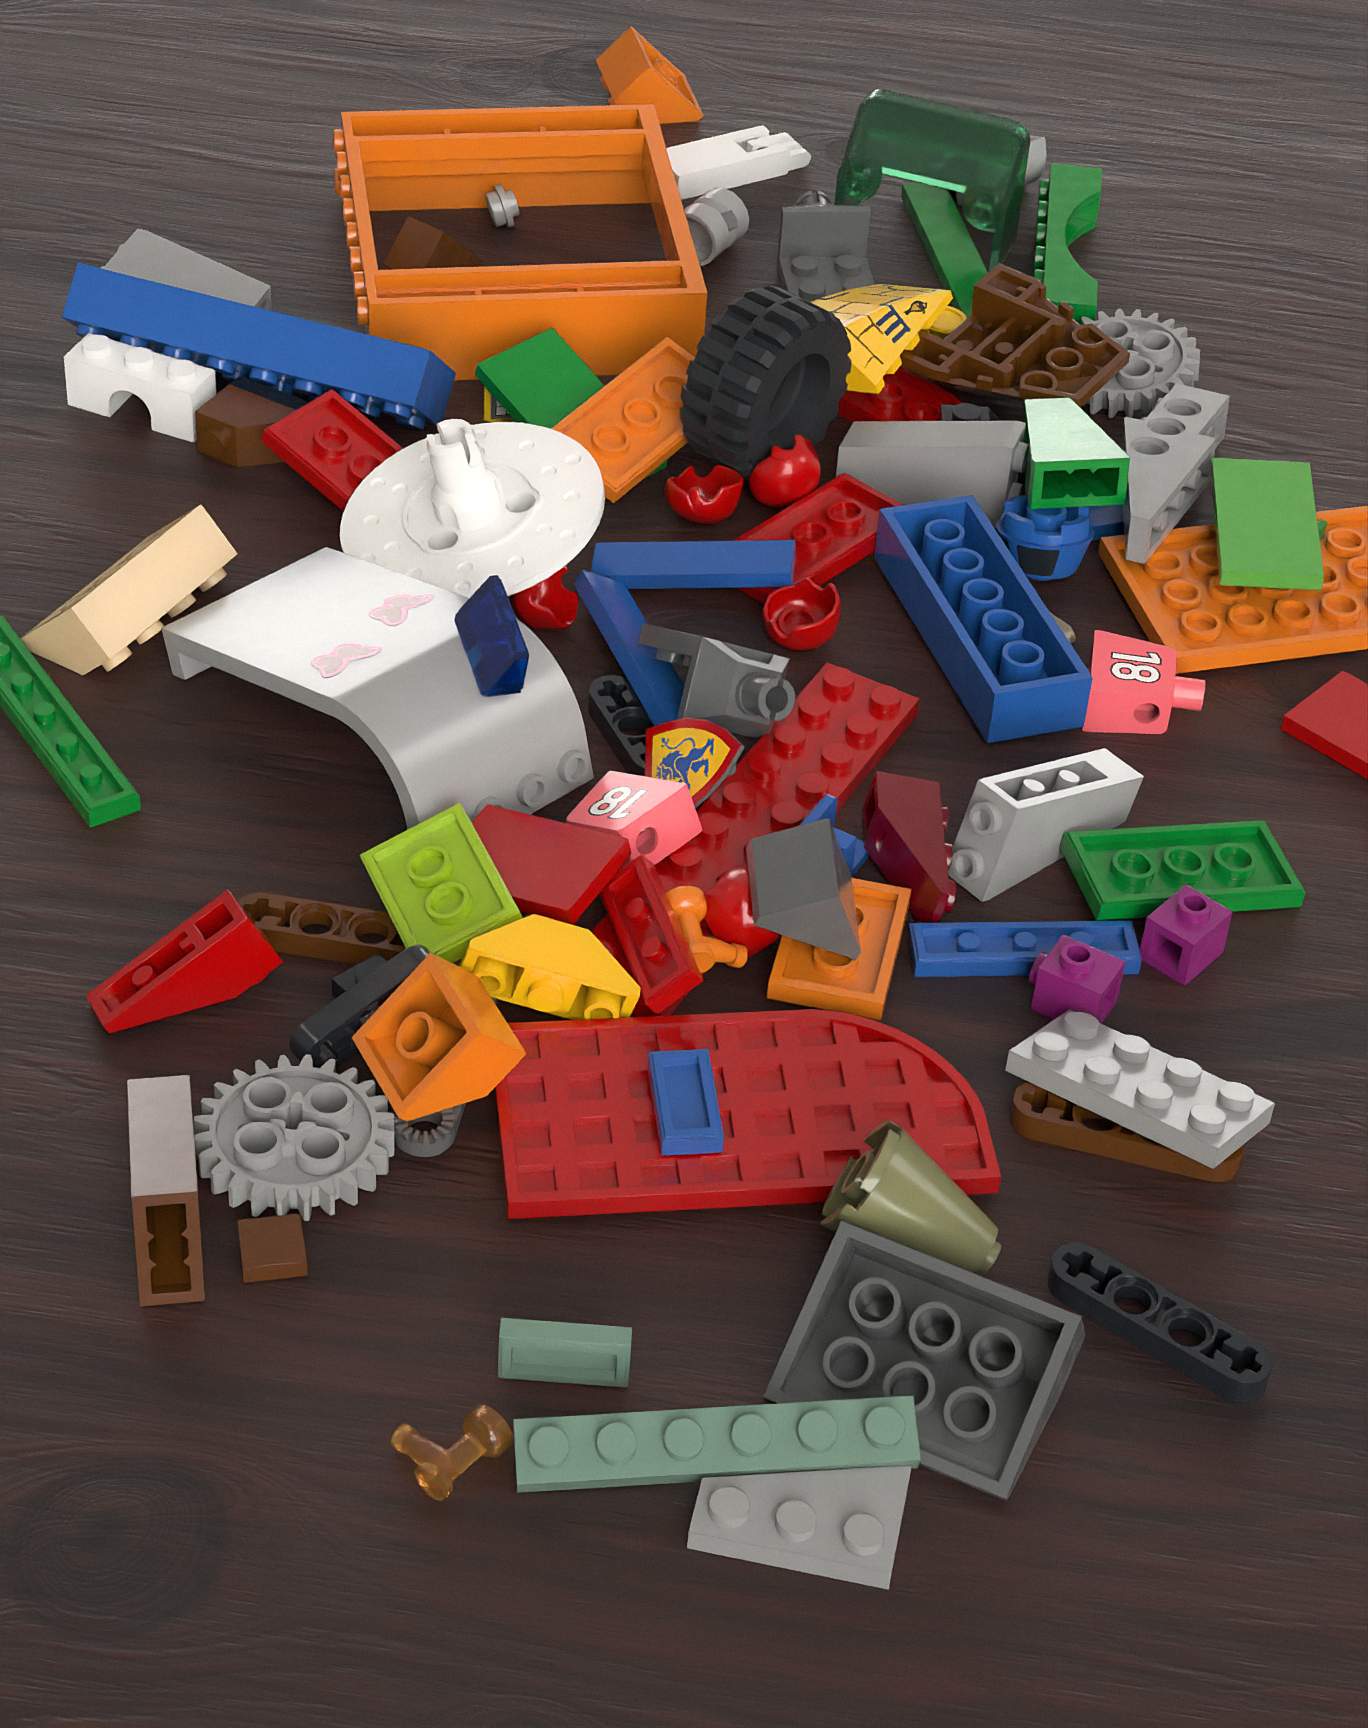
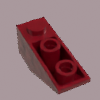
[861,771,956,923]

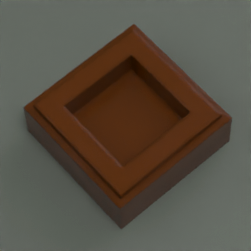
[237,1213,308,1283]

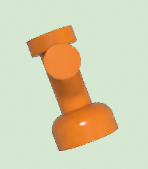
[666,886,748,973]

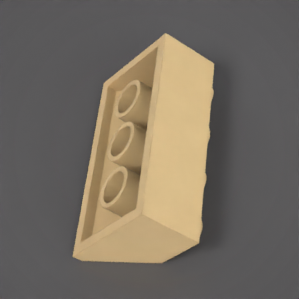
[20,504,238,675]

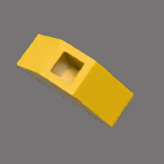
[459,914,641,1020]

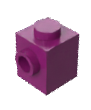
[1140,884,1233,986]
[1029,935,1126,1024]

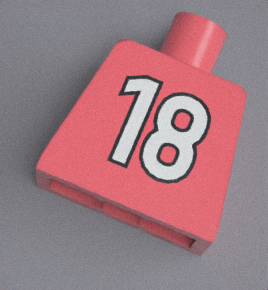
[1082,630,1205,734]
[566,771,703,873]

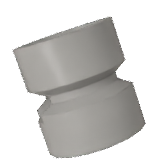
[684,188,749,266]

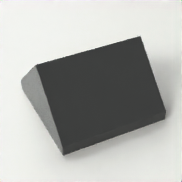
[746,818,861,960]

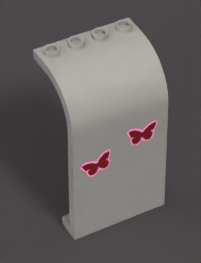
[161,547,594,830]

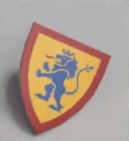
[645,718,745,808]

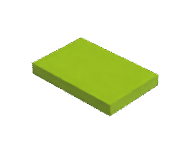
[359,802,523,963]

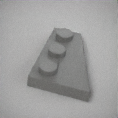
[687,1465,912,1590]

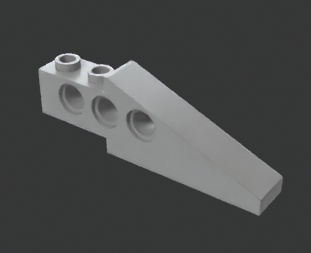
[1121,383,1230,564]

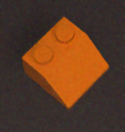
[596,26,704,124]
[352,953,527,1121]

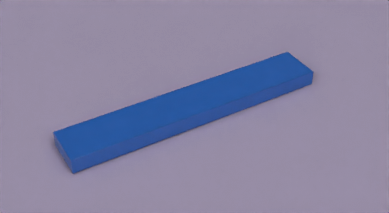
[574,570,685,726]

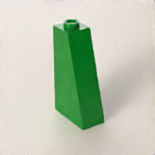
[1023,398,1130,509]

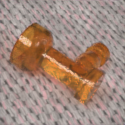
[391,1404,514,1501]

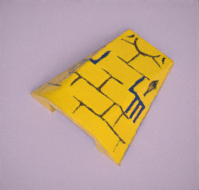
[811,284,953,394]

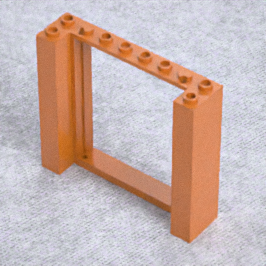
[333,104,707,381]

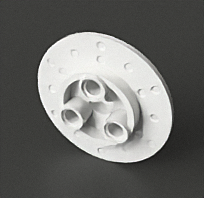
[340,419,605,603]

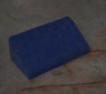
[454,575,529,697]

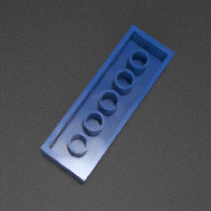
[874,495,1093,743]

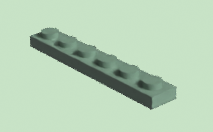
[513,1395,921,1493]

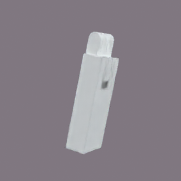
[666,125,811,200]

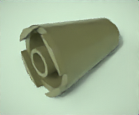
[821,1119,1001,1276]

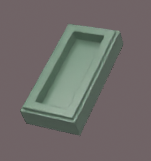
[498,1318,632,1387]

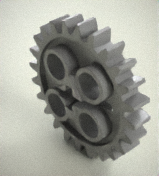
[1081,309,1200,418]
[194,1054,395,1221]

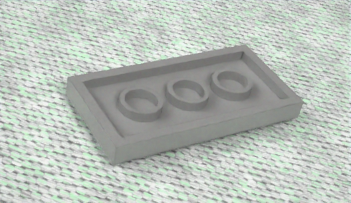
[1005,1009,1275,1169]

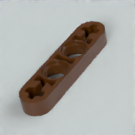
[238,892,406,965]
[1010,1082,1245,1182]

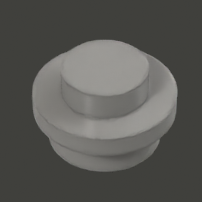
[485,184,520,228]

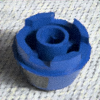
[995,495,1095,581]

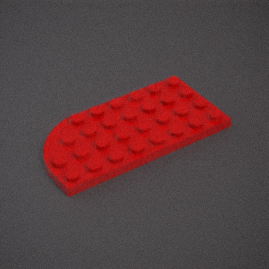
[494,1009,1001,1219]

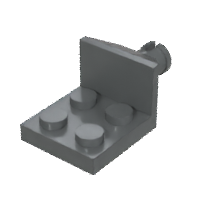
[776,191,875,302]
[638,623,795,739]

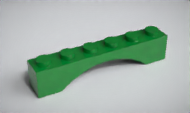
[1033,163,1102,325]

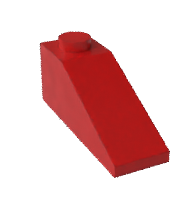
[85,889,283,1033]

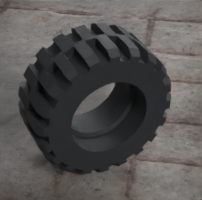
[680,286,852,480]

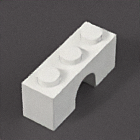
[64,333,216,442]

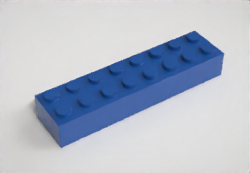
[62,263,456,431]

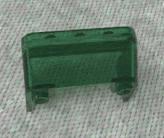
[834,89,1030,271]

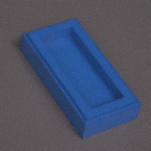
[647,1049,724,1156]

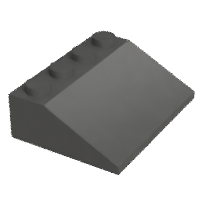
[763,1221,1086,1502]

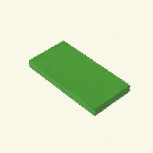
[1210,458,1324,590]

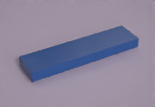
[591,540,796,589]
[907,921,1142,977]

